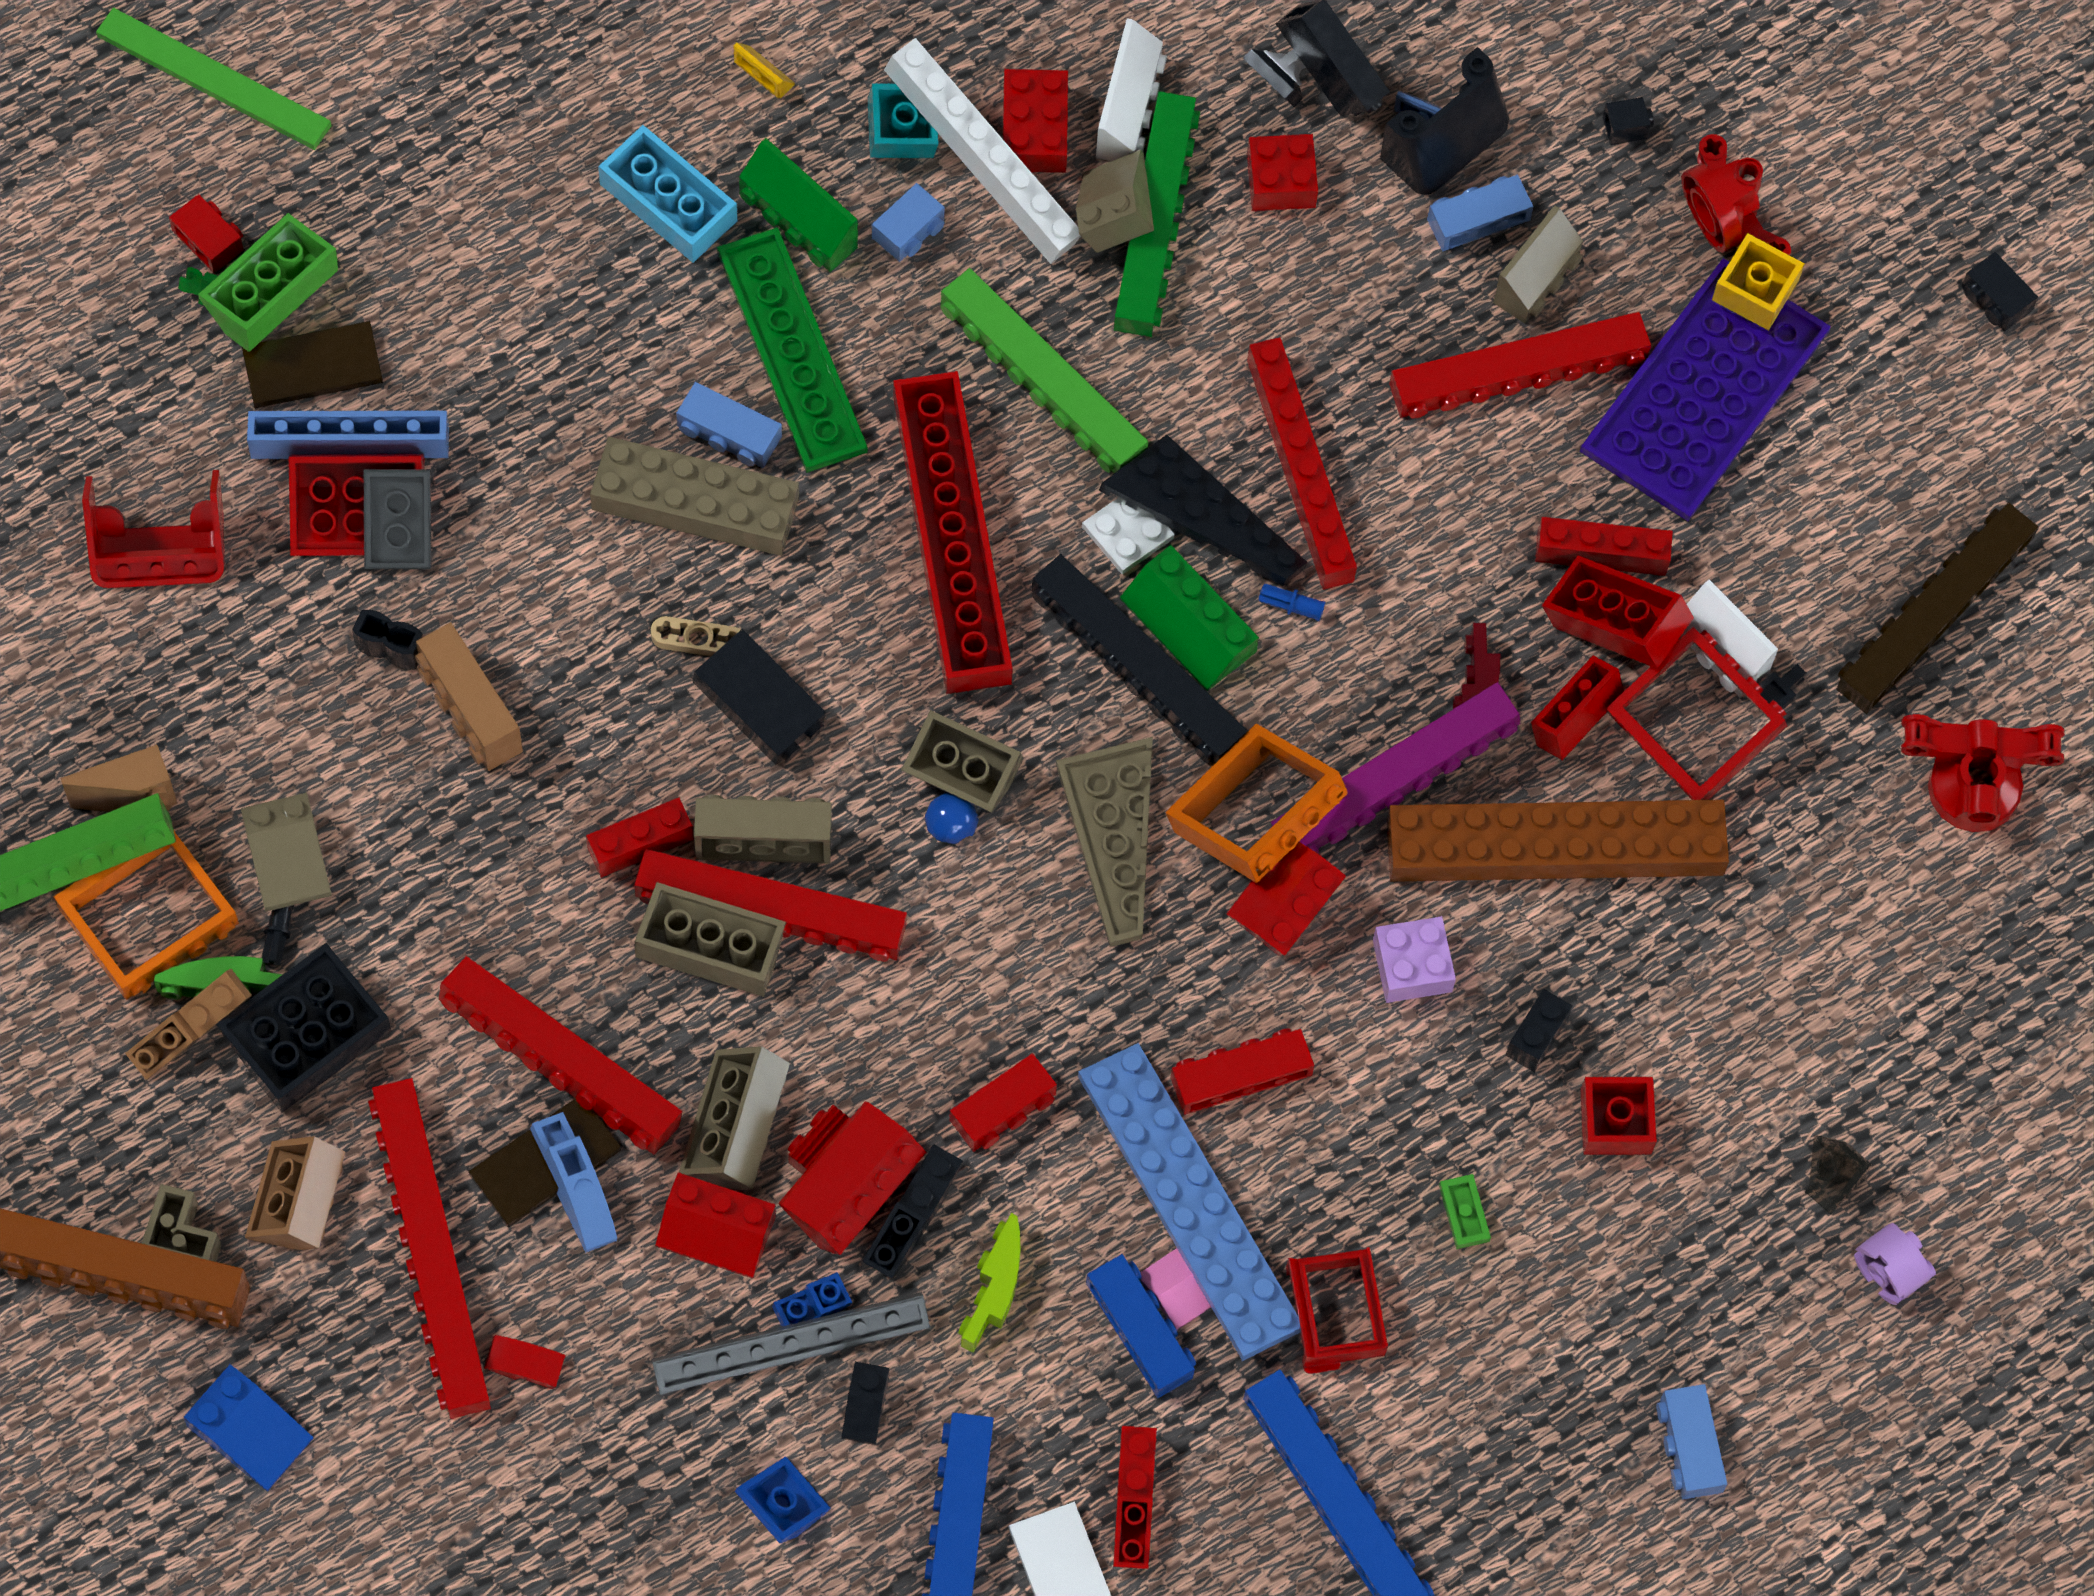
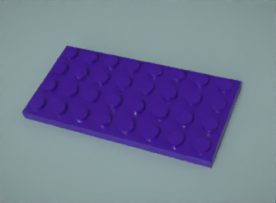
[1579,258,1831,522]

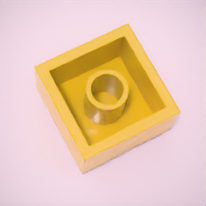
[1712,233,1805,331]

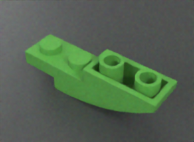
[154,956,283,1000]

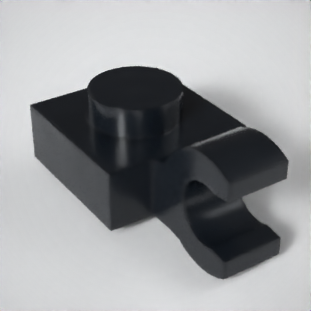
[1759,664,1807,709]

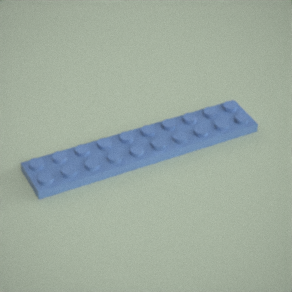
[1078,1043,1300,1361]

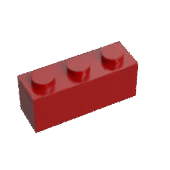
[1531,655,1624,761]
[586,797,694,878]
[949,1053,1057,1152]

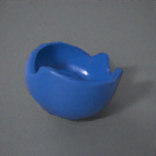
[924,793,979,844]

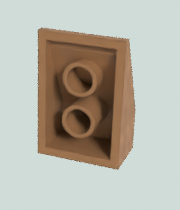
[60,745,178,812]

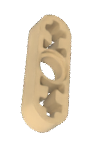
[651,616,741,656]

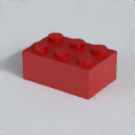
[1003,69,1068,173]

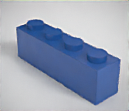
[1086,1254,1196,1399]

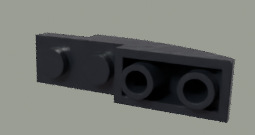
[862,1144,964,1279]

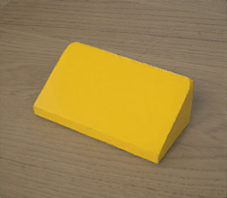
[733,43,795,99]

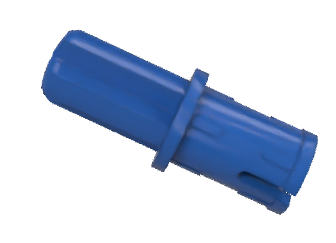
[1259,584,1326,622]

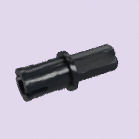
[261,905,294,967]

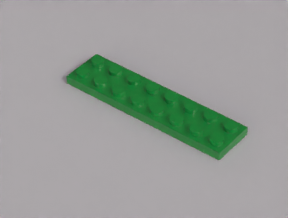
[717,227,868,473]

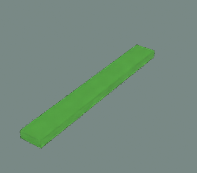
[96,8,332,150]

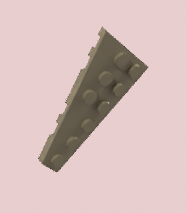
[1056,737,1153,947]

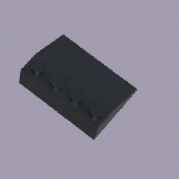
[216,943,391,1113]

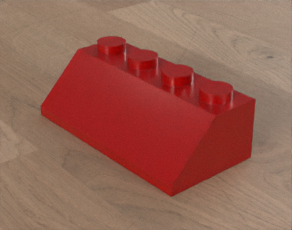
[778,1101,927,1255]

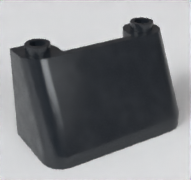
[1380,47,1509,195]

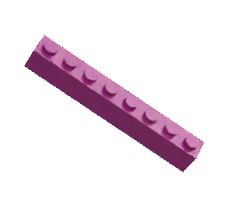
[1271,682,1521,853]

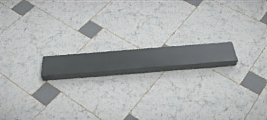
[651,1292,930,1395]

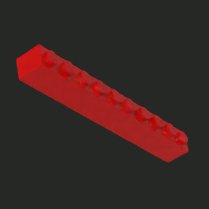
[368,1078,491,1419]

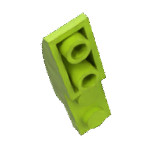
[958,1213,1021,1352]

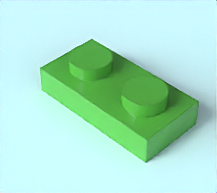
[1439,1174,1491,1250]

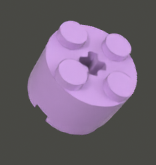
[1854,1223,1936,1305]

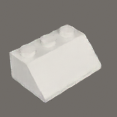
[1678,580,1778,698]

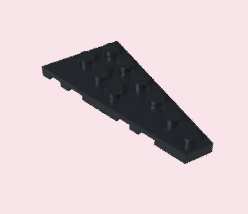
[1099,434,1307,586]

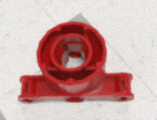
[1681,134,1791,255]
[1901,714,2065,832]

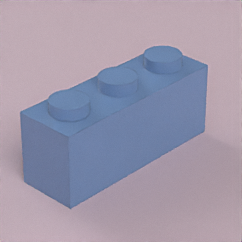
[1427,175,1534,252]
[676,382,782,468]
[1656,1384,1727,1500]

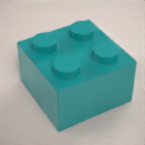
[867,83,938,158]

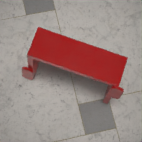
[1286,1247,1388,1374]

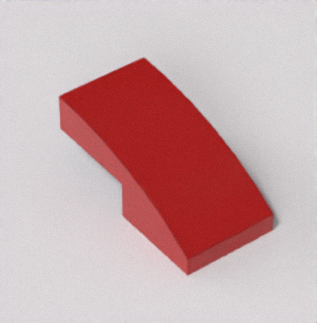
[484,1335,566,1389]

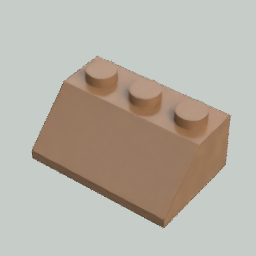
[245,1136,345,1250]

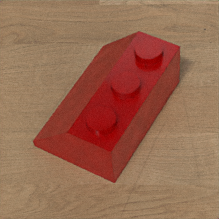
[1226,842,1346,956]
[655,1172,776,1279]

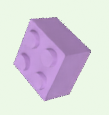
[1373,916,1456,1003]

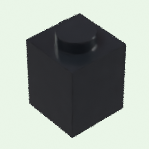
[1602,97,1654,145]

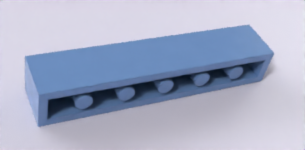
[247,411,449,459]

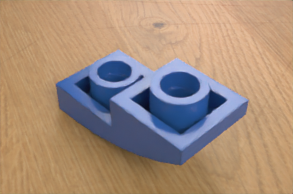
[772,1272,852,1326]

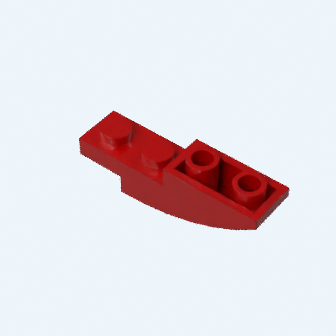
[1113,1426,1157,1569]

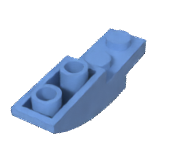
[530,1112,618,1253]

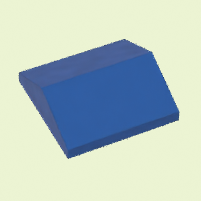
[735,1456,831,1544]

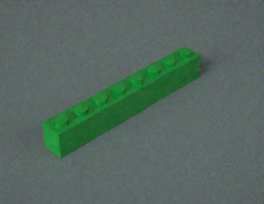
[1114,91,1201,337]

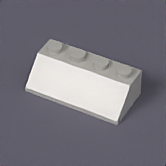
[1096,18,1167,161]

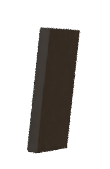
[242,321,383,409]
[468,1098,621,1228]

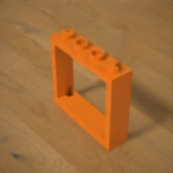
[1165,723,1348,883]
[54,831,239,1000]

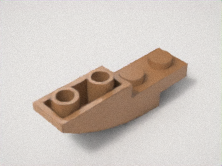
[125,969,252,1080]

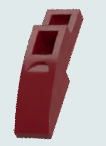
[1453,623,1501,709]

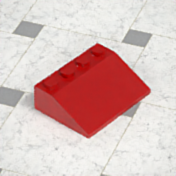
[289,454,425,556]

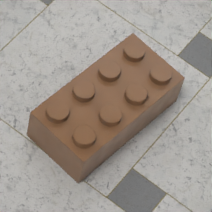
[415,622,523,771]

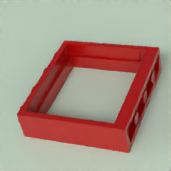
[1606,626,1788,800]

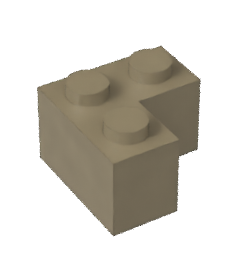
[142,1184,221,1262]

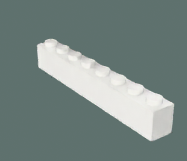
[884,38,1080,264]

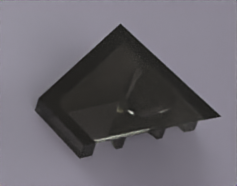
[1805,1135,1872,1214]

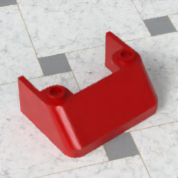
[82,470,225,588]

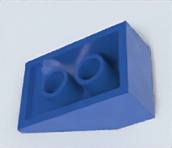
[184,1364,314,1492]

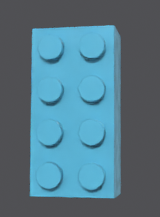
[598,125,738,263]

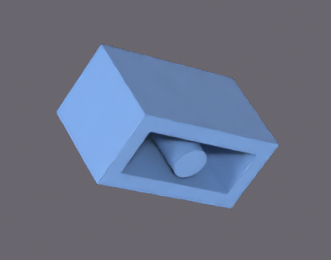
[872,183,945,262]

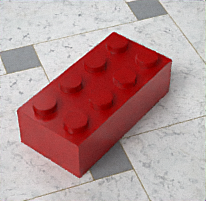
[1541,555,1694,669]

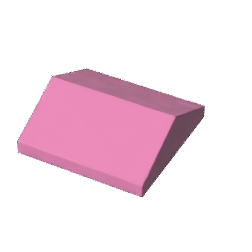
[1140,1248,1211,1330]

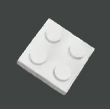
[1082,497,1174,575]

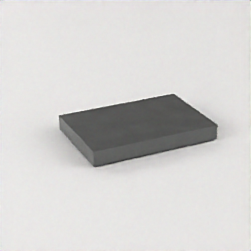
[364,469,432,569]

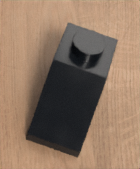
[841,1361,889,1445]

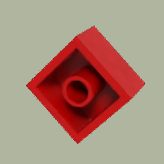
[1247,134,1318,211]
[1580,1077,1657,1155]

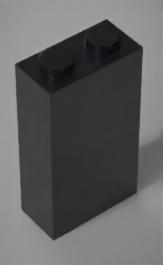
[1275,0,1390,116]
[693,629,826,765]

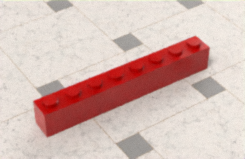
[1389,311,1651,419]
[1247,337,1357,590]
[634,849,907,962]
[439,956,683,1155]

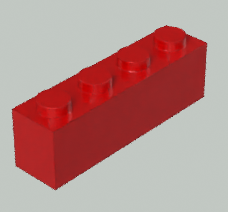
[1535,517,1673,576]
[1170,1028,1315,1115]

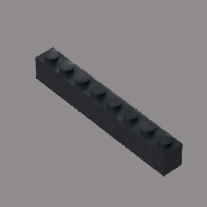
[1031,554,1248,764]

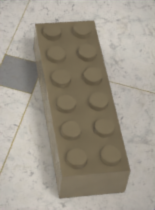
[590,436,799,556]

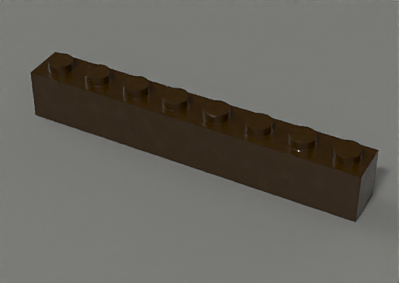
[1836,502,2039,715]

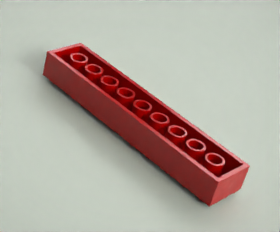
[893,371,1013,694]

